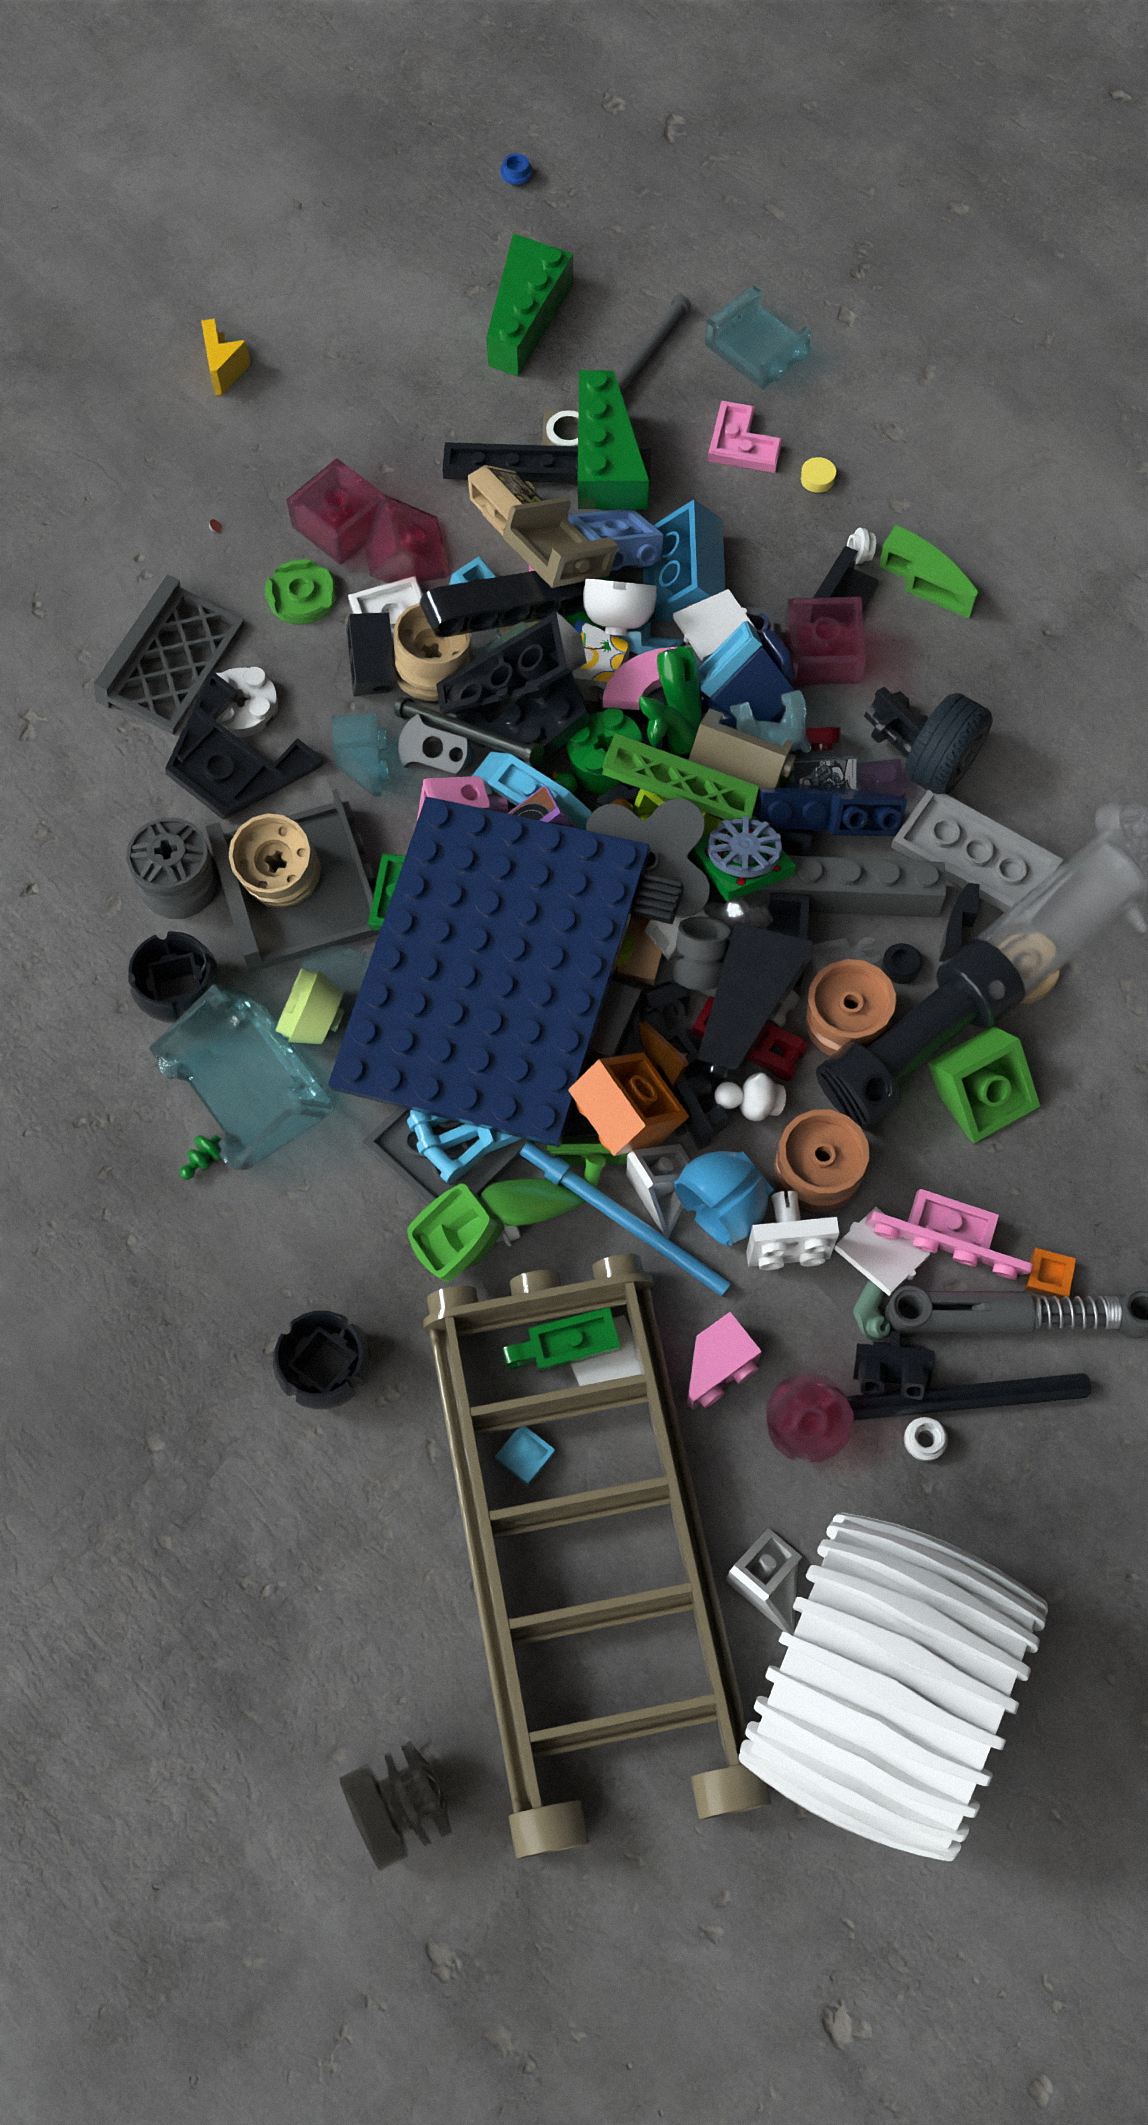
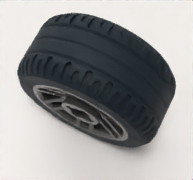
[905,693,993,794]

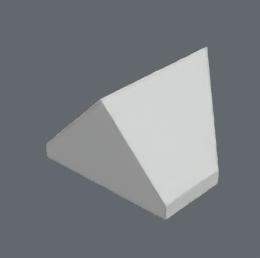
[626,1144,691,1238]
[725,1528,802,1635]

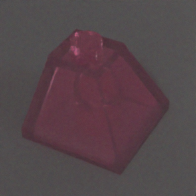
[364,494,451,583]

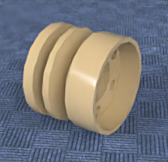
[393,603,472,701]
[229,813,321,909]

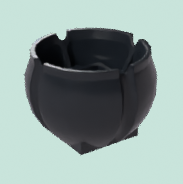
[128,931,220,1023]
[273,1311,371,1409]

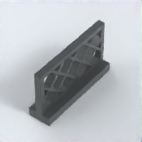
[94,574,244,734]

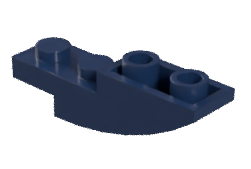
[753,784,907,836]

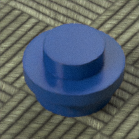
[500,153,532,185]

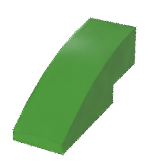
[879,524,978,619]

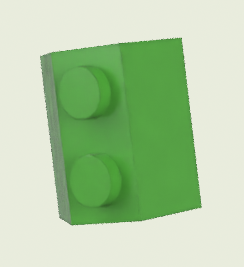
[928,1026,1040,1143]

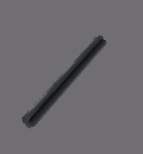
[838,1373,1091,1421]

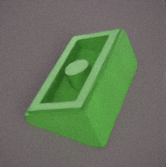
[547,1136,629,1165]

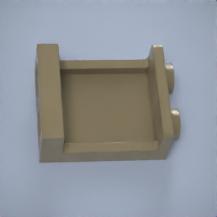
[502,497,618,588]
[689,709,796,816]

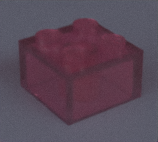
[286,458,390,565]
[785,597,866,685]

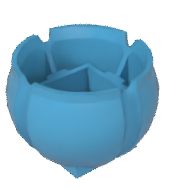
[673,1151,774,1247]

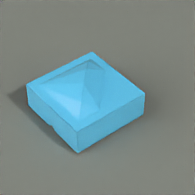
[495,1426,555,1487]

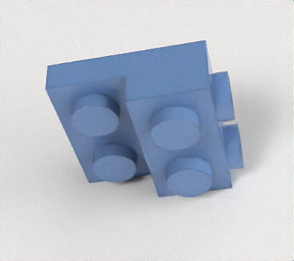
[568,509,663,571]

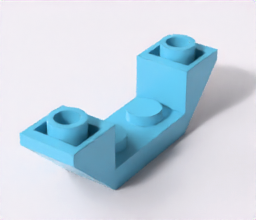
[471,752,592,830]

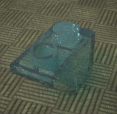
[332,713,388,797]

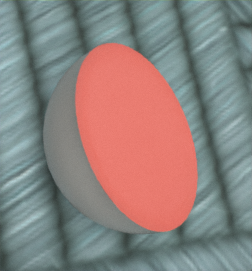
[209,519,221,533]

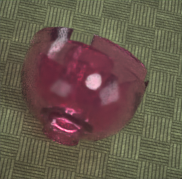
[766,1373,854,1463]

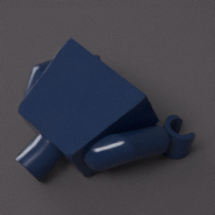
[700,613,798,730]

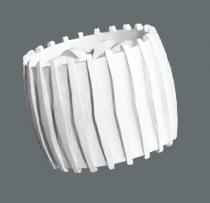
[739,1512,1048,1862]

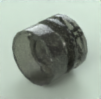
[339,1740,453,1871]

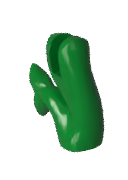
[639,646,702,755]

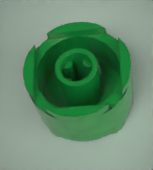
[567,708,643,795]

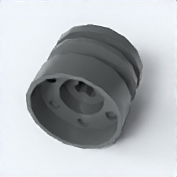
[126,818,219,919]

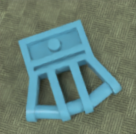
[407,1110,523,1184]

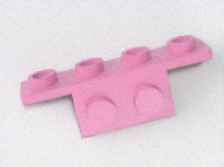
[865,1189,1033,1280]

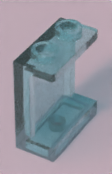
[705,285,811,390]

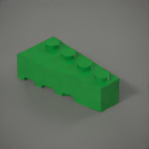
[486,233,573,376]
[578,370,649,509]

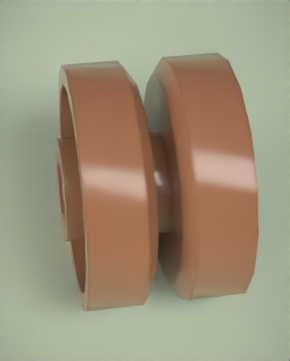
[805,959,896,1056]
[774,1109,870,1212]

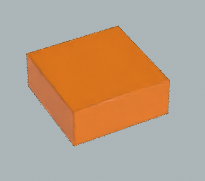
[1024,1248,1076,1300]

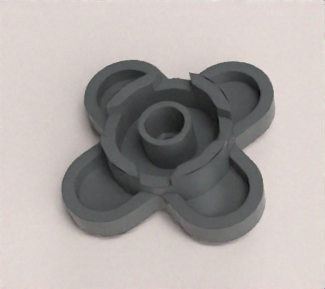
[586,798,710,920]

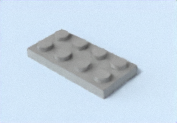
[891,790,1063,922]

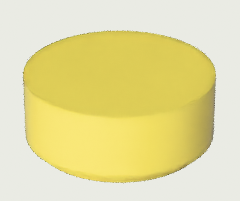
[800,457,836,493]

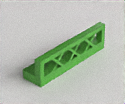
[602,733,759,821]

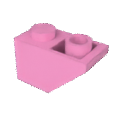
[687,1312,762,1411]

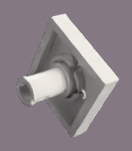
[746,1191,839,1271]

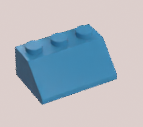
[643,499,726,622]

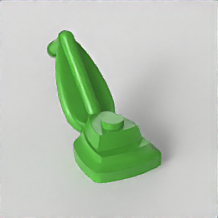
[407,1153,606,1282]

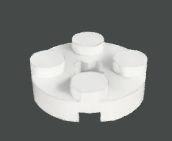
[216,667,278,737]

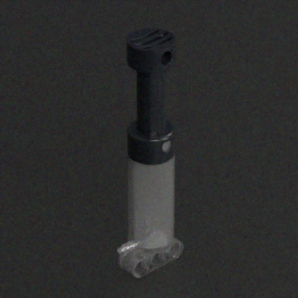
[816,801,1148,1130]

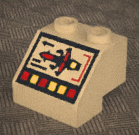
[468,465,543,536]

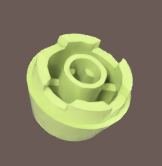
[275,968,344,1044]

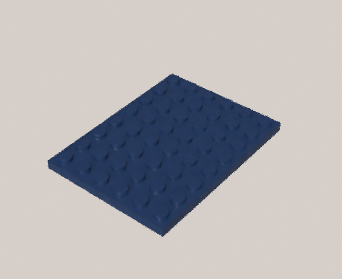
[328,796,651,1147]

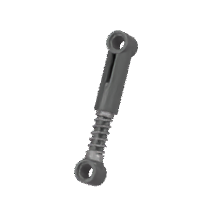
[884,1286,1148,1339]

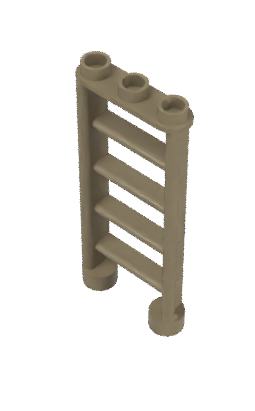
[422,1254,771,1859]

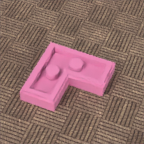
[708,401,782,473]

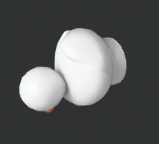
[715,1072,786,1121]

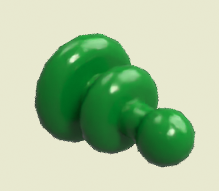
[180,1135,223,1180]

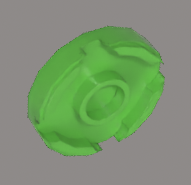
[265,559,337,624]

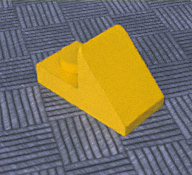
[201,318,251,396]

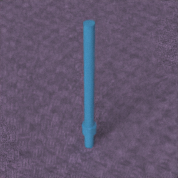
[519,1141,731,1297]

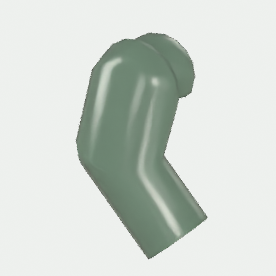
[853,1279,890,1341]

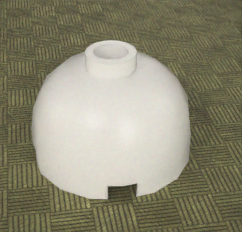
[583,579,657,636]

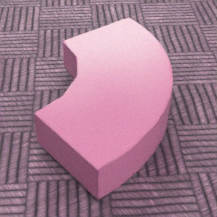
[603,647,677,710]

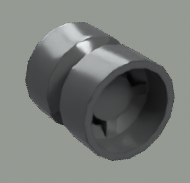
[672,916,730,990]

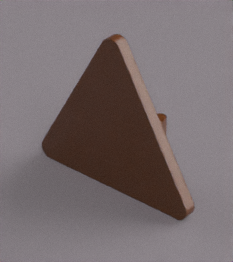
[638,1021,688,1092]

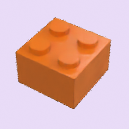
[568,1052,689,1156]

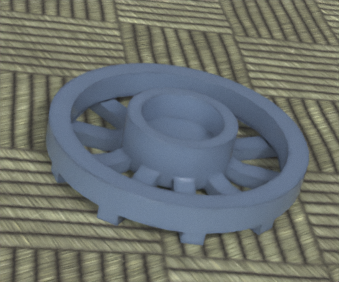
[708,816,782,877]

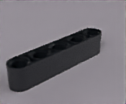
[419,571,585,638]

